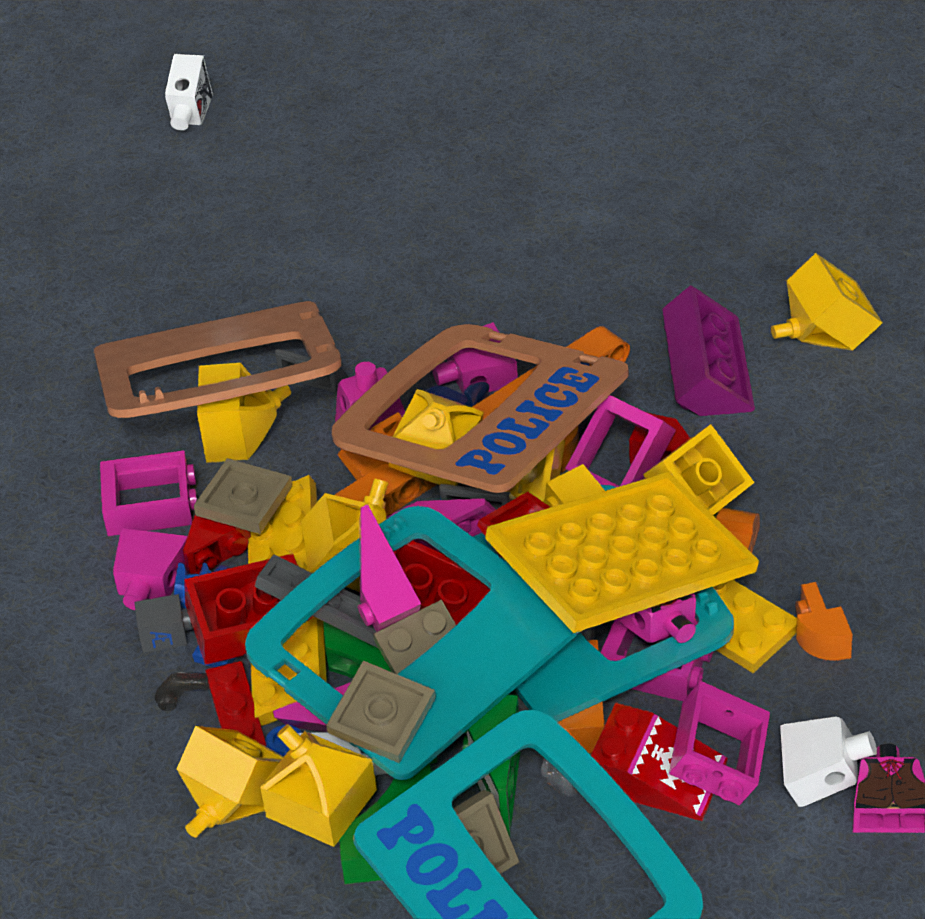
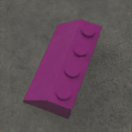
[662,285,755,416]

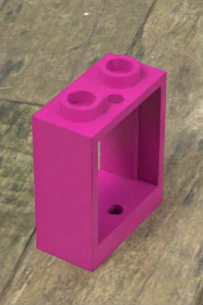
[565,395,676,487]
[100,451,197,536]
[600,619,713,701]
[669,681,770,806]

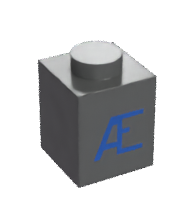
[134,594,192,653]

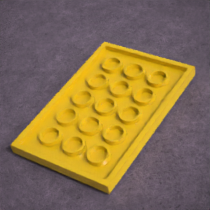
[485,472,759,633]

